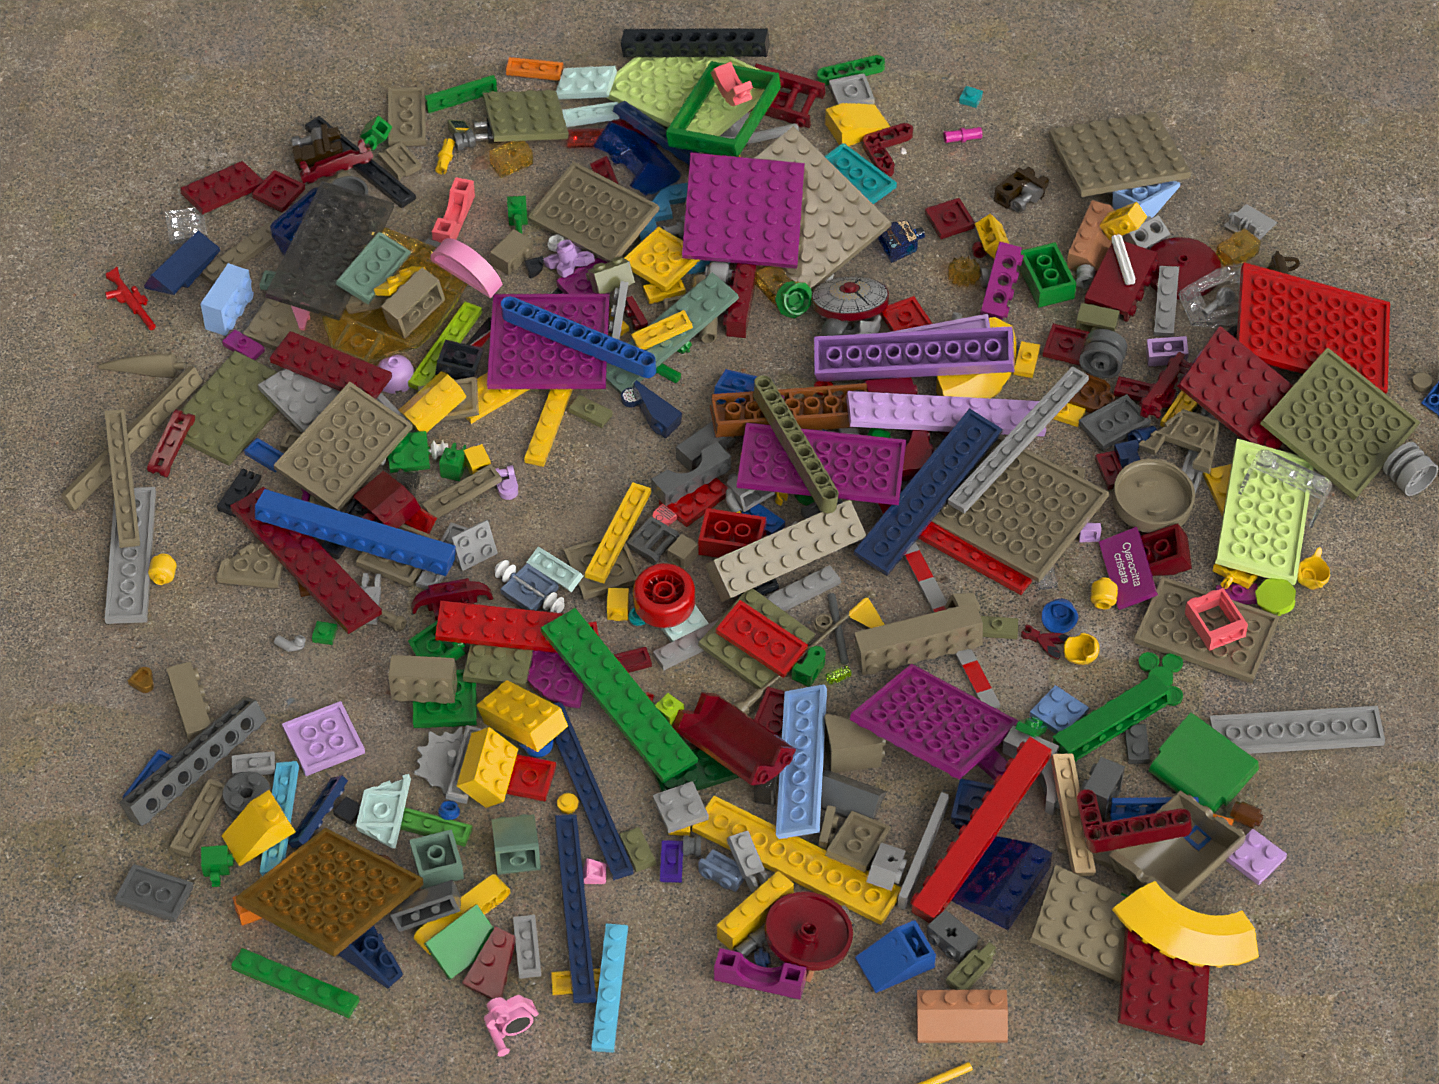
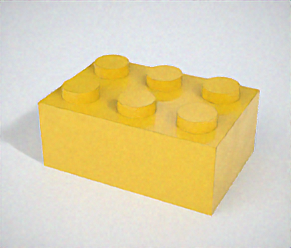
[456,727,518,808]

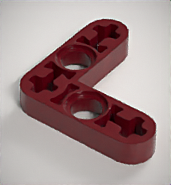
[862,123,913,177]

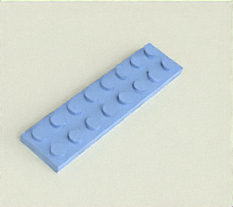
[776,684,827,839]

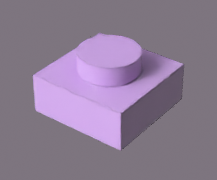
[1079,523,1101,542]

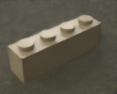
[166,661,214,743]

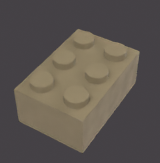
[381,267,445,339]
[388,655,457,704]

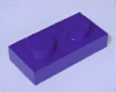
[660,840,683,883]

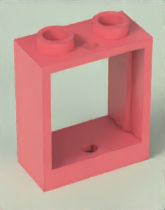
[1185,588,1248,651]

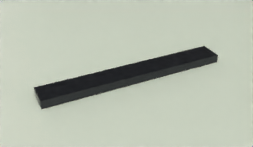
[305,116,416,209]

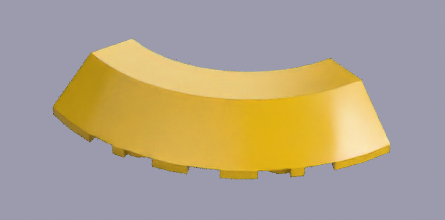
[936,317,1017,399]
[1112,881,1259,968]

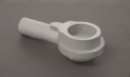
[1202,287,1235,317]

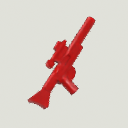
[105,267,156,330]

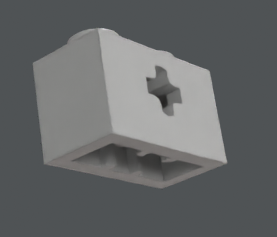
[867,842,907,890]

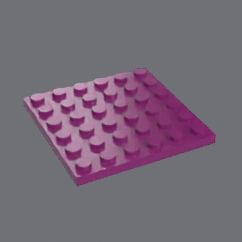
[682,153,805,269]
[487,294,610,389]
[849,664,1018,780]

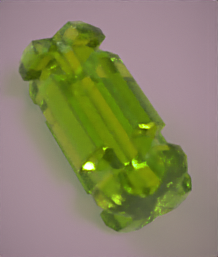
[826,665,852,685]

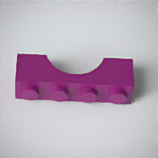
[714,948,806,1000]

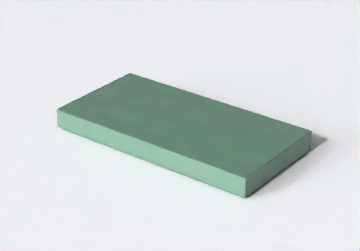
[336,232,411,305]

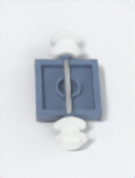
[495,560,565,613]

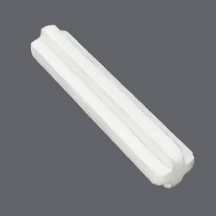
[1111,234,1135,285]

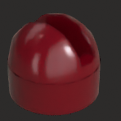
[972,241,987,258]

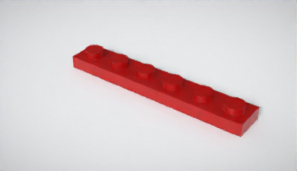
[918,522,1032,595]

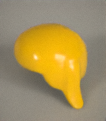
[1297,547,1330,590]

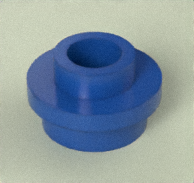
[438,801,460,820]

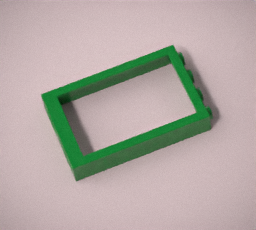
[666,61,781,157]

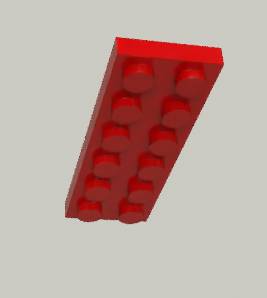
[435,601,563,653]

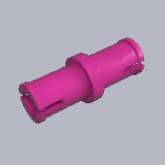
[943,127,982,143]

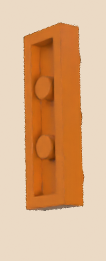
[506,57,563,81]

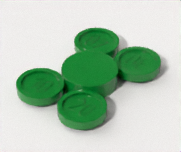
[1138,652,1183,706]

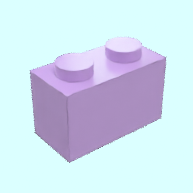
[1146,336,1189,366]

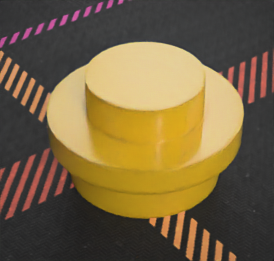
[557,793,579,814]

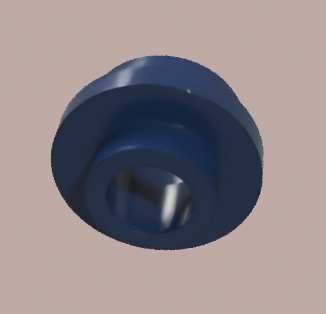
[754,948,771,968]

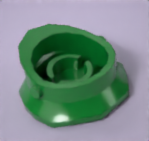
[775,281,812,319]

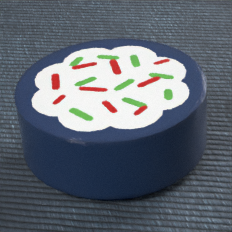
[621,388,638,407]

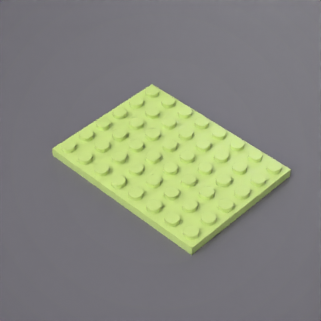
[605,57,764,136]

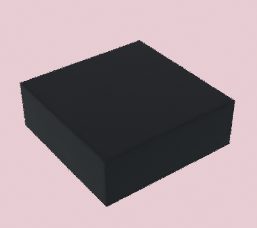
[333,796,361,825]

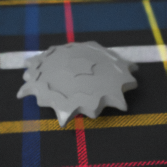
[414,727,463,794]

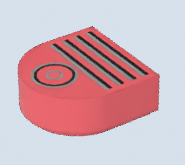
[653,504,677,526]

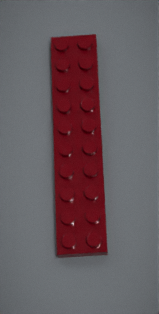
[230,487,382,634]

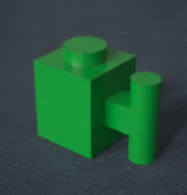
[507,195,528,234]

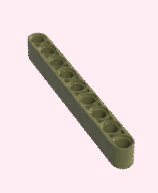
[753,375,839,513]

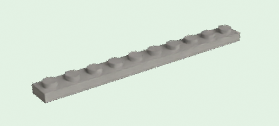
[948,366,1089,514]
[653,565,841,671]

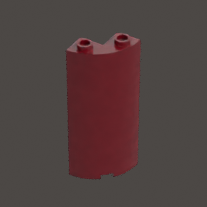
[672,692,796,785]

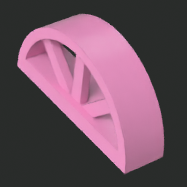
[430,238,503,298]

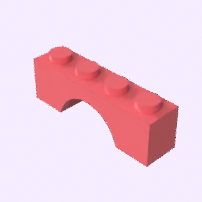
[432,177,475,243]

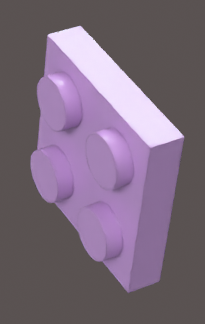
[1226,829,1287,885]

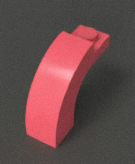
[711,62,753,106]

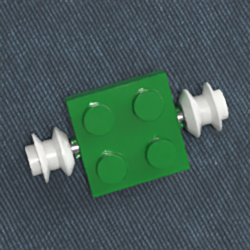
[381,431,448,473]

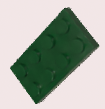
[650,748,740,792]

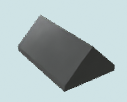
[821,770,887,819]

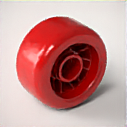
[633,563,695,628]

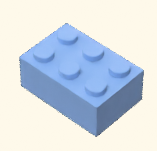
[201,263,254,336]

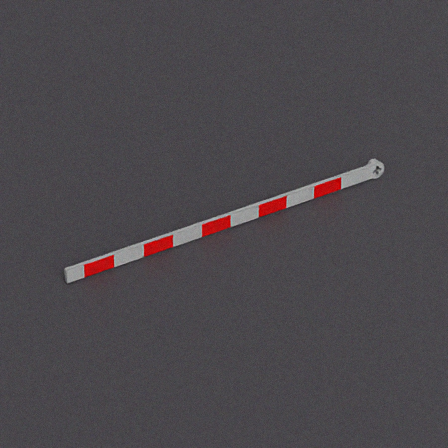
[838,427,1000,709]

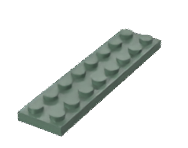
[606,272,739,394]

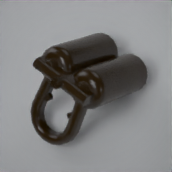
[1267,251,1300,275]

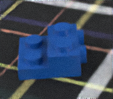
[714,369,758,404]

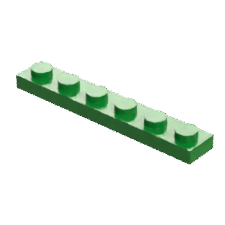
[231,948,360,1018]

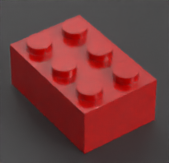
[698,508,766,558]

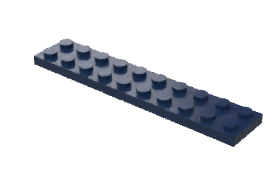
[854,408,1003,576]

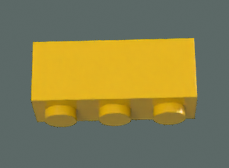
[399,371,467,432]

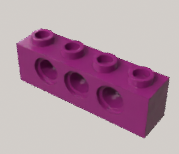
[979,241,1024,320]

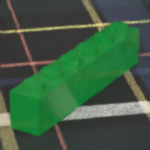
[1053,675,1171,762]

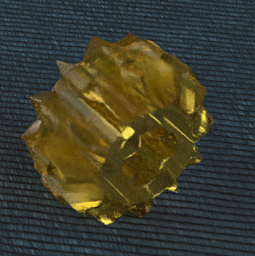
[948,255,980,288]

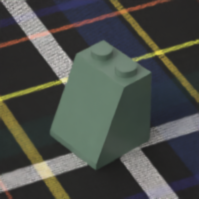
[491,814,541,875]

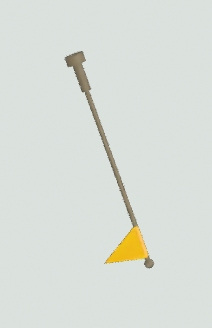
[734,590,885,715]

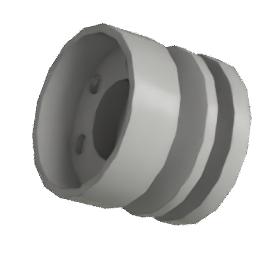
[1383,442,1438,496]

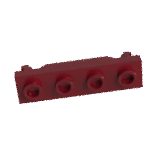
[299,139,374,184]
[1139,352,1192,418]

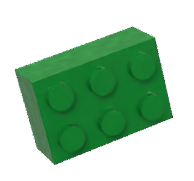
[1018,242,1076,308]

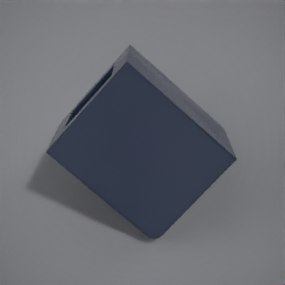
[1114,440,1141,469]

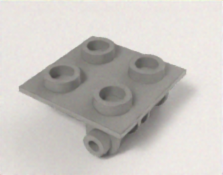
[1224,204,1277,245]
[451,519,498,571]

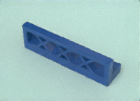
[1110,797,1199,821]

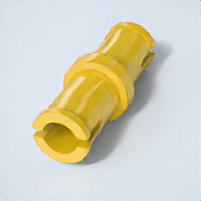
[435,138,455,174]

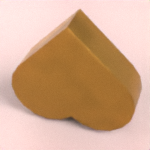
[127,667,154,693]

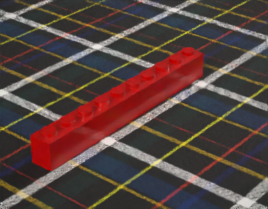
[910,737,1052,924]

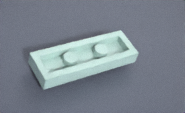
[563,102,619,127]
[526,547,583,592]

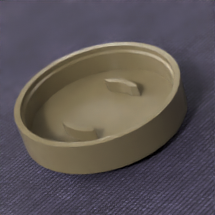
[1112,459,1195,533]

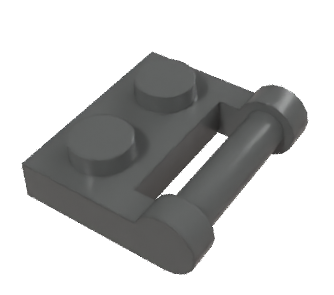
[627,516,680,565]

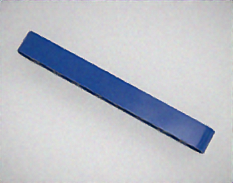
[501,296,657,378]

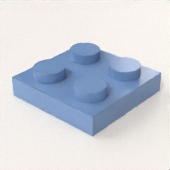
[1029,685,1089,734]

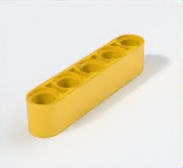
[413,874,511,955]

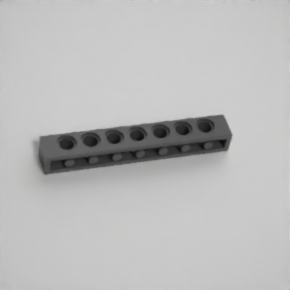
[119,696,267,826]

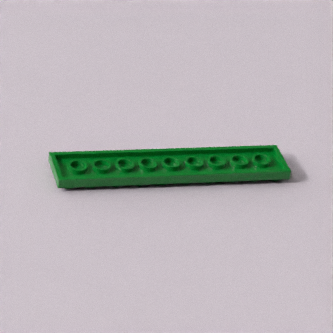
[541,608,698,783]

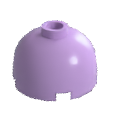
[377,354,415,394]

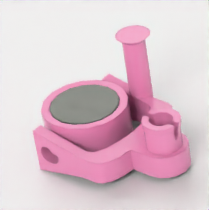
[484,995,539,1057]

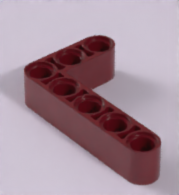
[1077,789,1192,853]

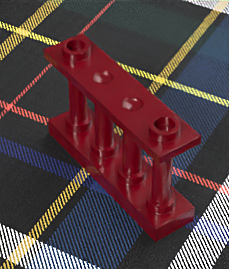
[748,63,826,129]

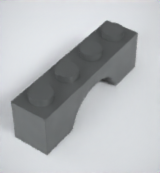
[651,442,731,506]

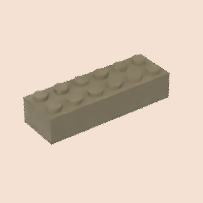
[854,602,983,675]

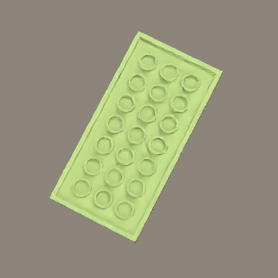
[1215,439,1314,585]

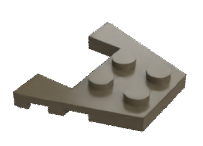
[1139,409,1219,474]

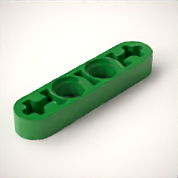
[817,55,885,86]

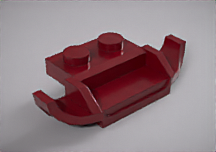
[411,578,494,621]

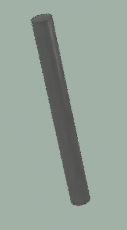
[827,593,849,665]

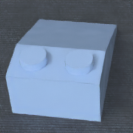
[1113,181,1180,218]

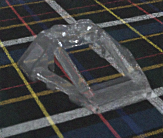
[1178,263,1243,328]

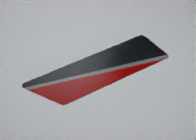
[466,317,492,348]

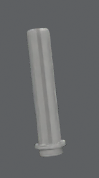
[746,124,799,147]

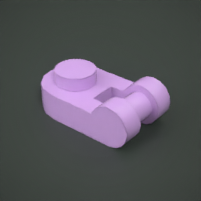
[496,465,518,500]

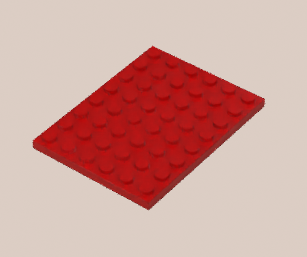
[1237,262,1390,394]

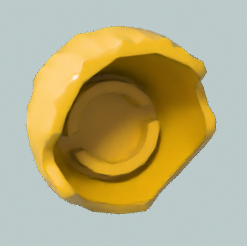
[1063,633,1100,665]

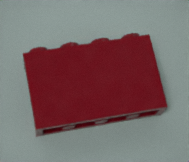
[1084,241,1159,322]

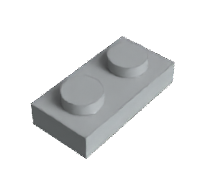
[232,752,276,776]

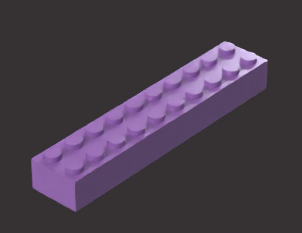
[814,327,1014,382]

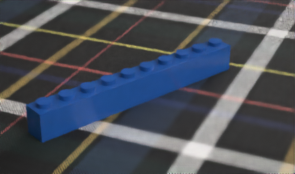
[255,489,456,576]

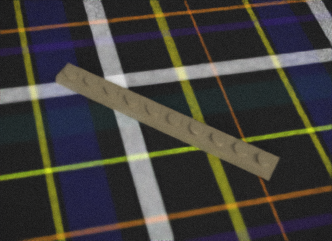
[201,170,351,285]
[61,366,203,511]

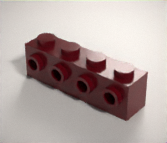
[723,263,756,338]

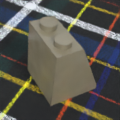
[824,714,886,773]

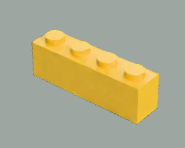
[717,871,794,951]

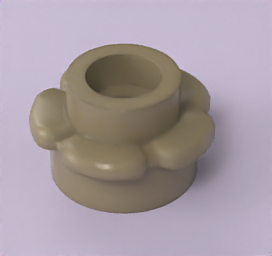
[813,614,833,633]

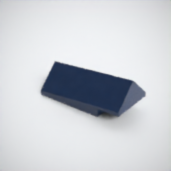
[144,230,221,295]

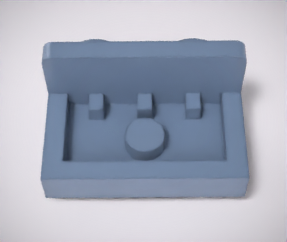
[698,849,745,892]

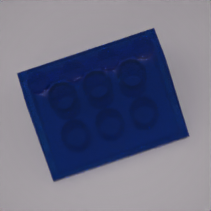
[952,836,1052,930]

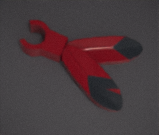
[1021,625,1069,659]

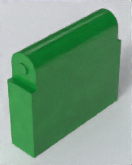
[1149,712,1259,814]

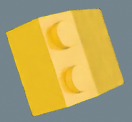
[825,103,890,146]
[222,790,295,867]

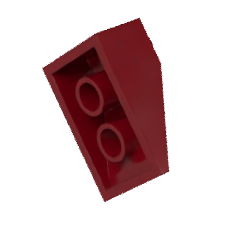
[353,470,421,528]
[1141,523,1192,576]

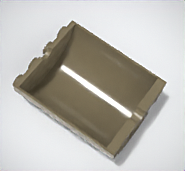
[1108,791,1246,903]

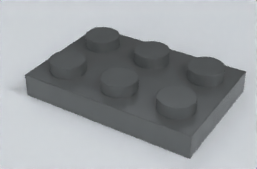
[1079,395,1151,451]
[114,864,194,922]

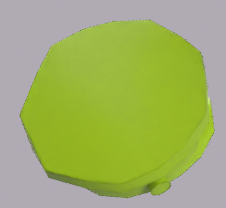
[1255,578,1296,616]

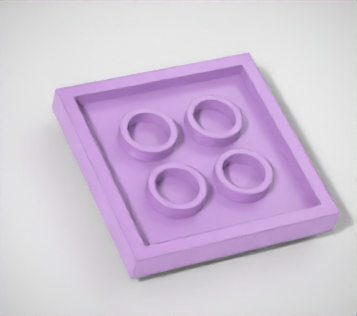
[282,701,365,776]

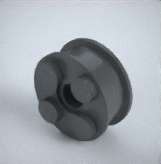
[223,772,270,819]

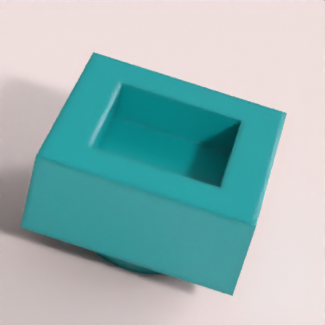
[959,86,983,108]

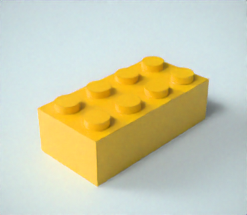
[477,680,568,752]

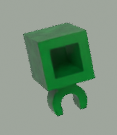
[359,115,392,151]
[439,443,467,482]
[201,845,234,887]

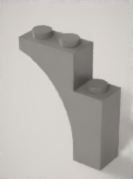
[1002,726,1060,815]

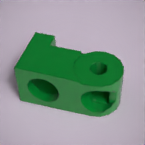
[792,646,826,687]

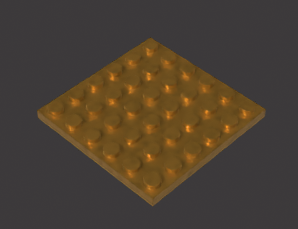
[235,827,424,957]

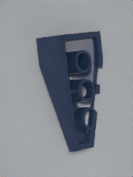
[337,925,404,989]

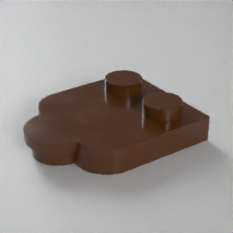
[1068,372,1115,413]

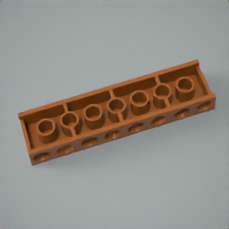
[709,383,867,438]

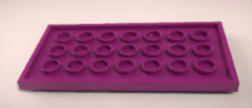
[737,423,906,505]

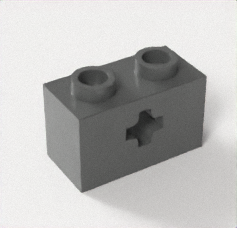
[927,909,978,964]

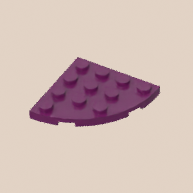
[527,651,585,709]

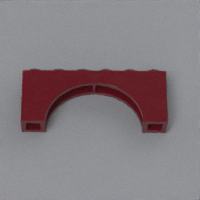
[865,377,934,481]

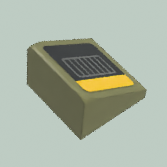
[448,120,471,135]

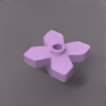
[543,240,595,278]

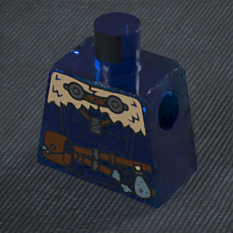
[877,220,925,263]

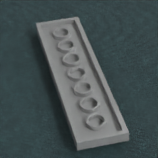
[105,487,156,624]
[1209,706,1385,754]

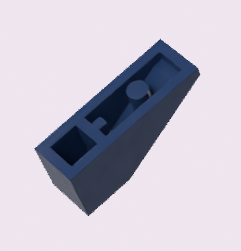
[633,380,682,439]

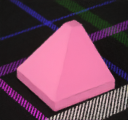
[583,858,606,884]

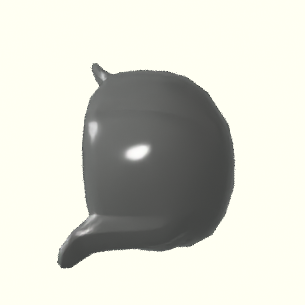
[820,318,852,336]

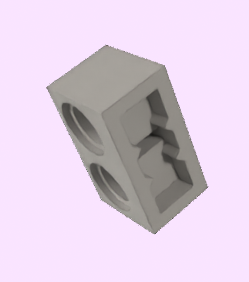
[1122,215,1170,249]

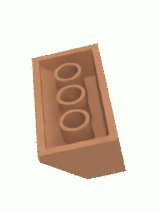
[1067,200,1114,277]
[916,990,1008,1043]

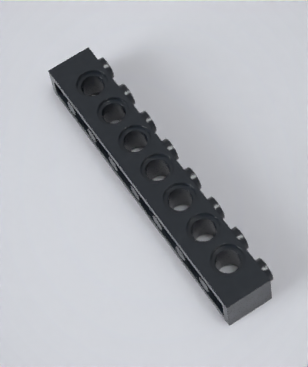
[621,28,770,57]

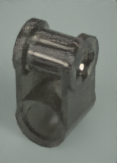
[396,468,421,496]

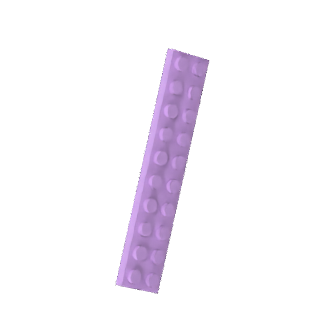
[846,391,1046,436]

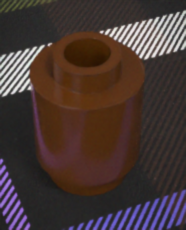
[1230,801,1264,829]

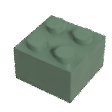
[409,829,464,889]

